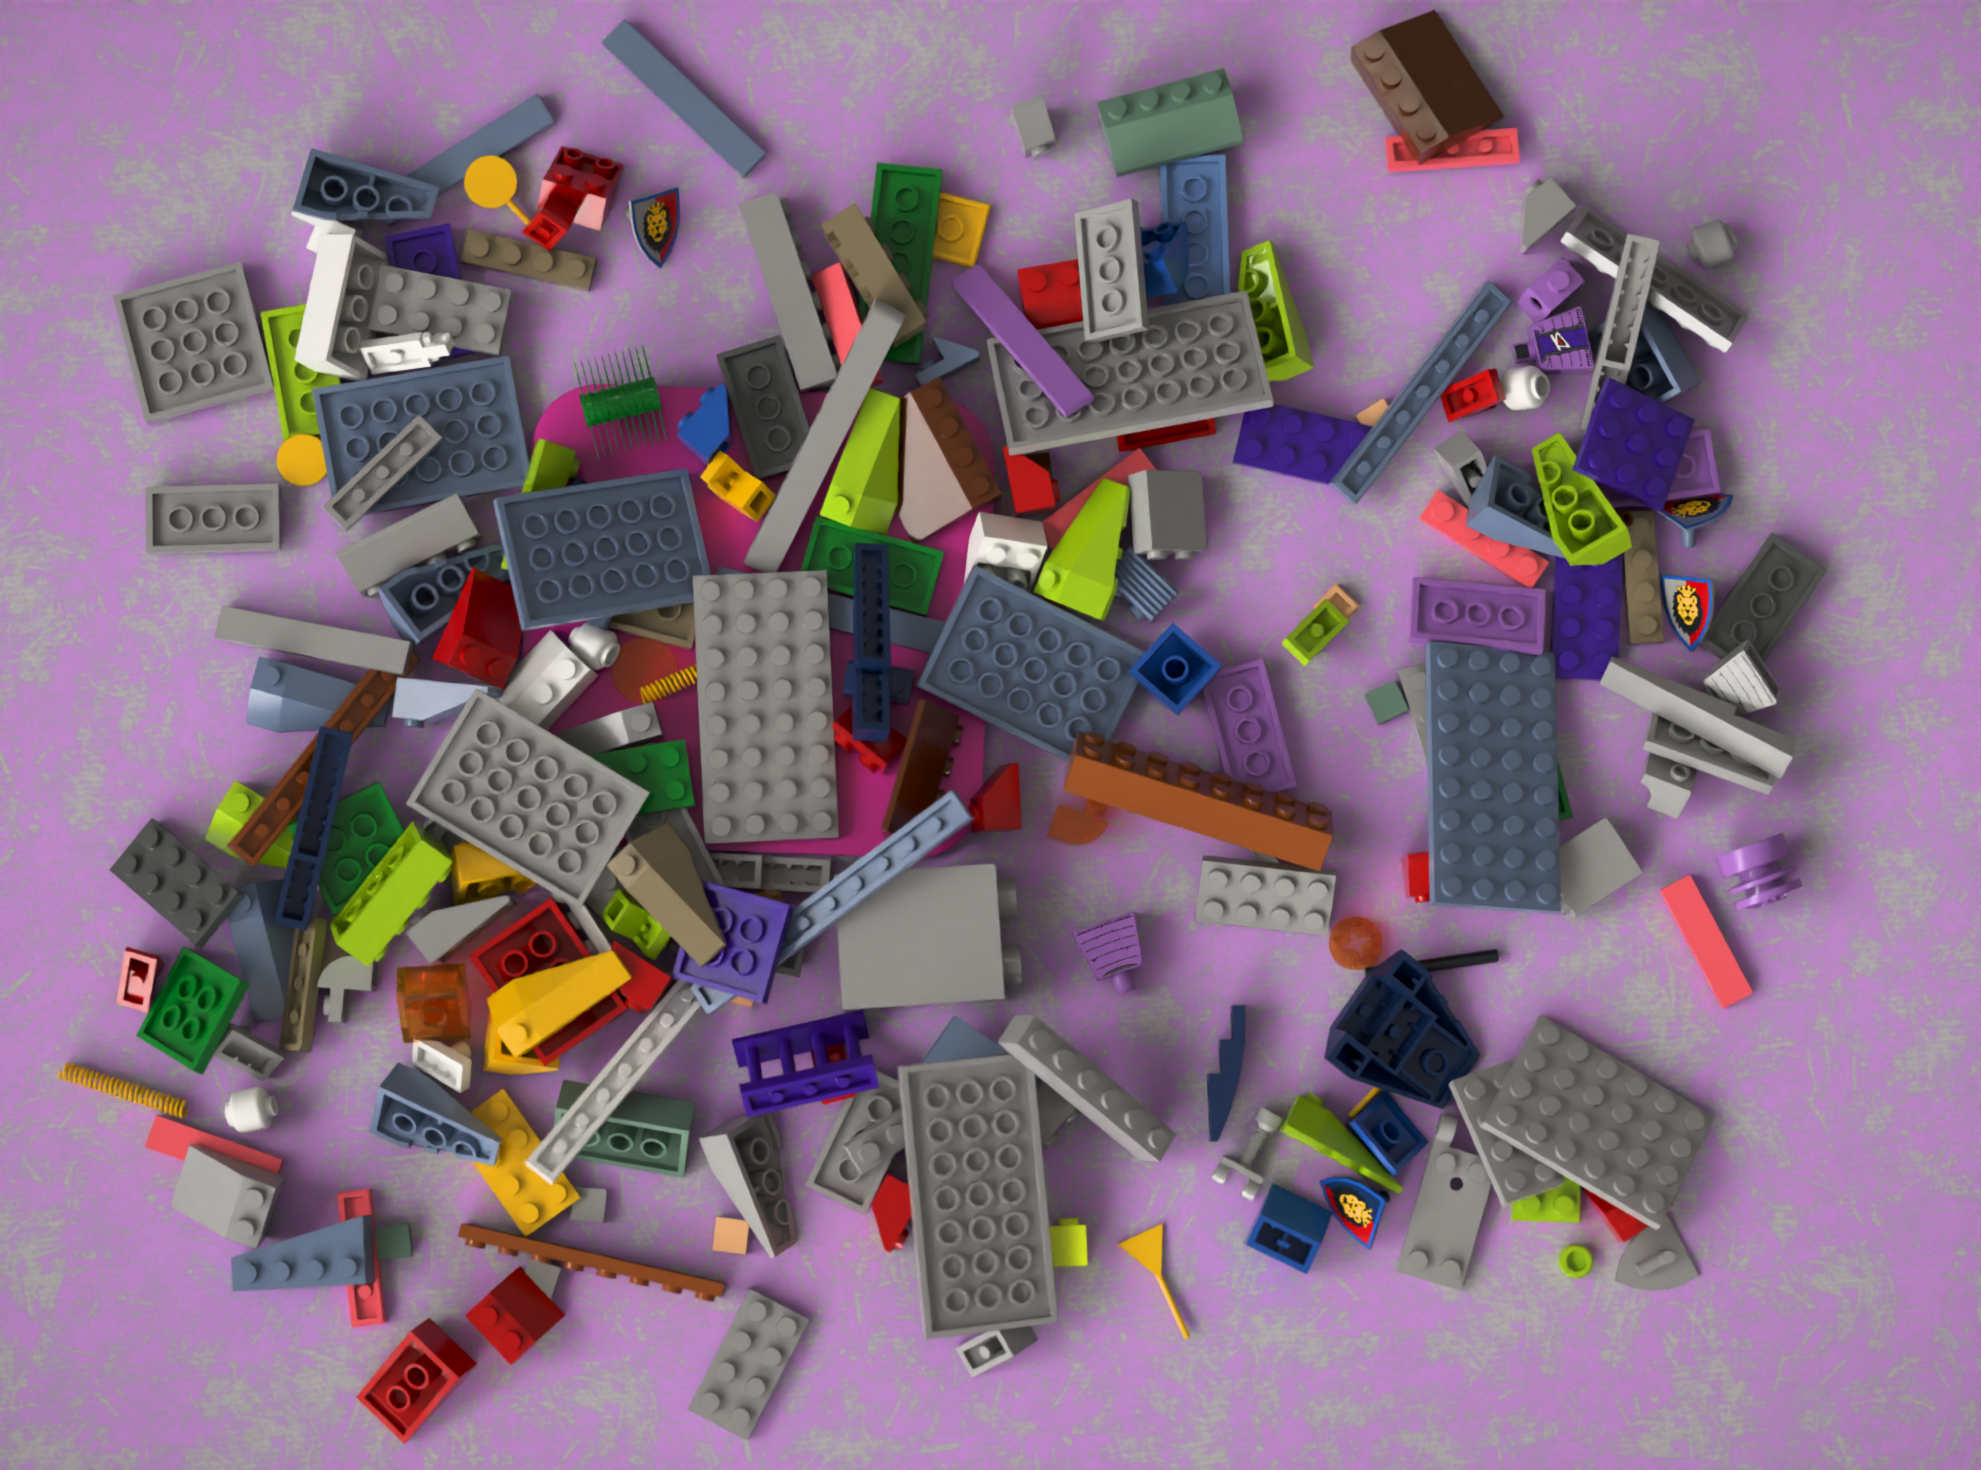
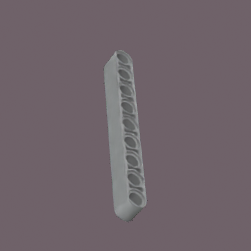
[743,298,906,573]

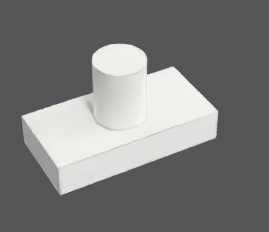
[291,211,363,253]
[412,1032,471,1093]

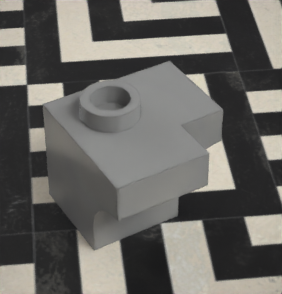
[1640,752,1697,819]

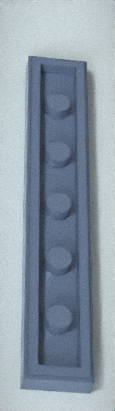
[602,19,766,179]
[384,94,556,228]

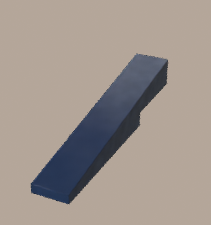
[852,543,891,742]
[273,726,353,931]

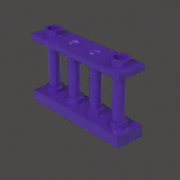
[732,1010,879,1117]

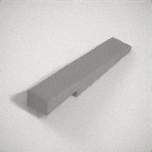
[1580,233,1660,429]
[1600,656,1797,779]
[710,853,836,894]

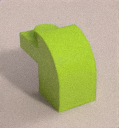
[601,888,670,960]

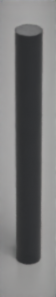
[1364,949,1499,976]

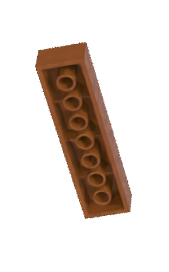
[1063,731,1333,871]

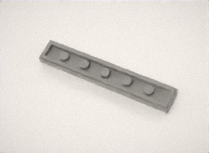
[214,606,413,676]

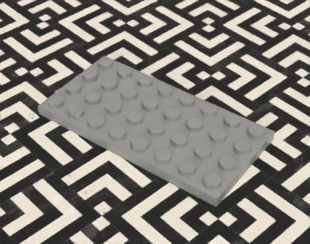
[986,291,1273,456]
[692,570,839,844]
[898,1054,1058,1339]

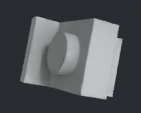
[317,956,378,1023]

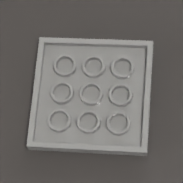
[113,261,274,424]

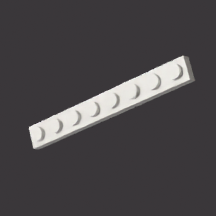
[525,980,701,1185]

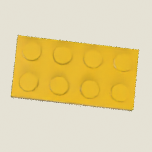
[471,1089,581,1237]

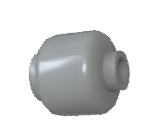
[1686,220,1738,268]

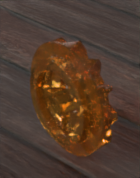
[1329,917,1383,970]

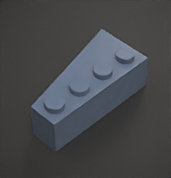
[231,1215,375,1291]

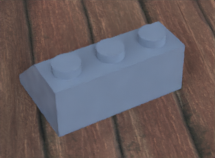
[1587,300,1701,404]

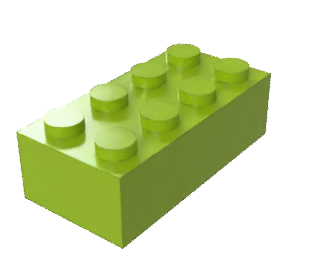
[329,821,453,967]

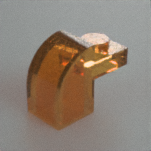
[1047,799,1109,847]

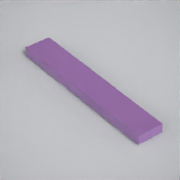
[952,263,1093,418]

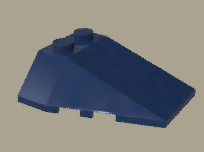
[1324,949,1480,1109]

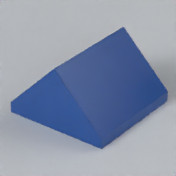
[1128,623,1223,716]
[1346,1091,1429,1176]

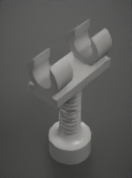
[1211,1107,1285,1201]

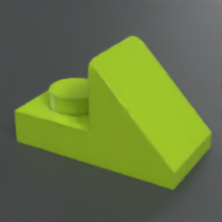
[1281,599,1350,666]

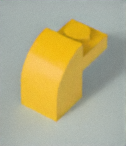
[700,450,776,523]

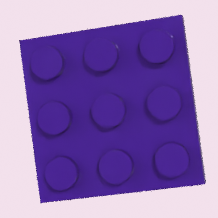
[1572,378,1695,511]
[672,880,794,1004]

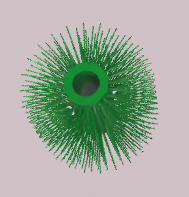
[574,345,667,458]

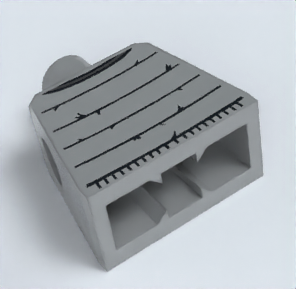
[1703,639,1782,716]

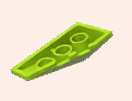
[1238,240,1314,381]
[820,387,901,534]
[1531,432,1632,566]
[500,438,580,570]
[1033,477,1131,621]
[205,780,298,869]
[1279,1092,1403,1195]

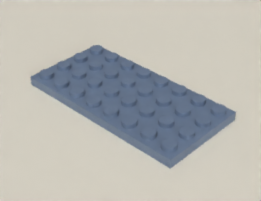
[1425,641,1561,914]

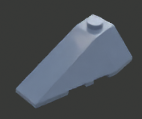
[293,148,440,221]
[228,879,294,1023]
[370,1063,502,1166]

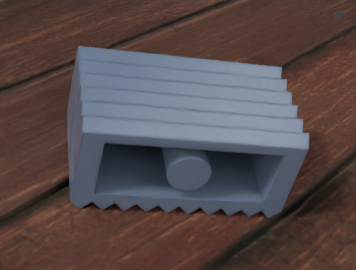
[1114,546,1179,623]

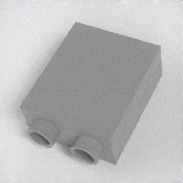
[834,863,1022,1012]

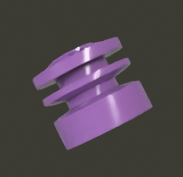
[1715,833,1803,911]

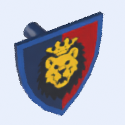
[1319,1176,1390,1250]

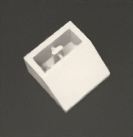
[964,512,1048,593]

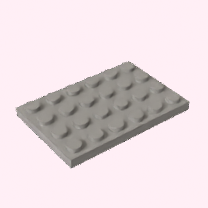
[406,688,650,909]
[1480,1014,1714,1230]

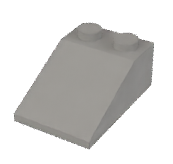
[405,895,517,967]
[171,1143,286,1249]

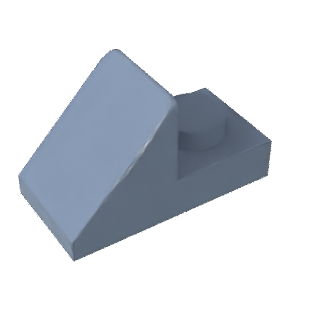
[915,336,980,387]

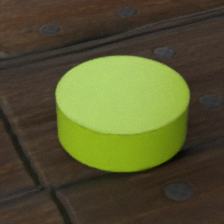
[1558,1244,1593,1278]

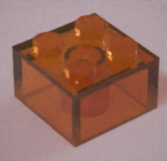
[396,963,472,1043]

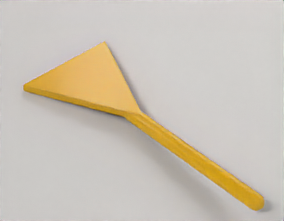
[1117,1223,1190,1339]

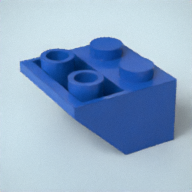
[1140,221,1189,297]
[677,383,733,465]
[1243,1183,1333,1274]

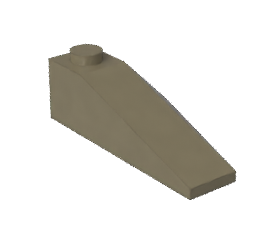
[607,823,727,967]

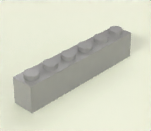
[739,191,841,393]
[997,1015,1177,1162]

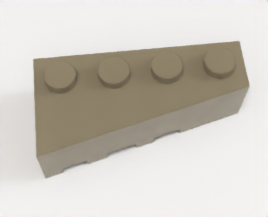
[821,203,929,349]

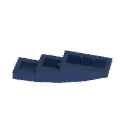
[1206,1005,1246,1142]

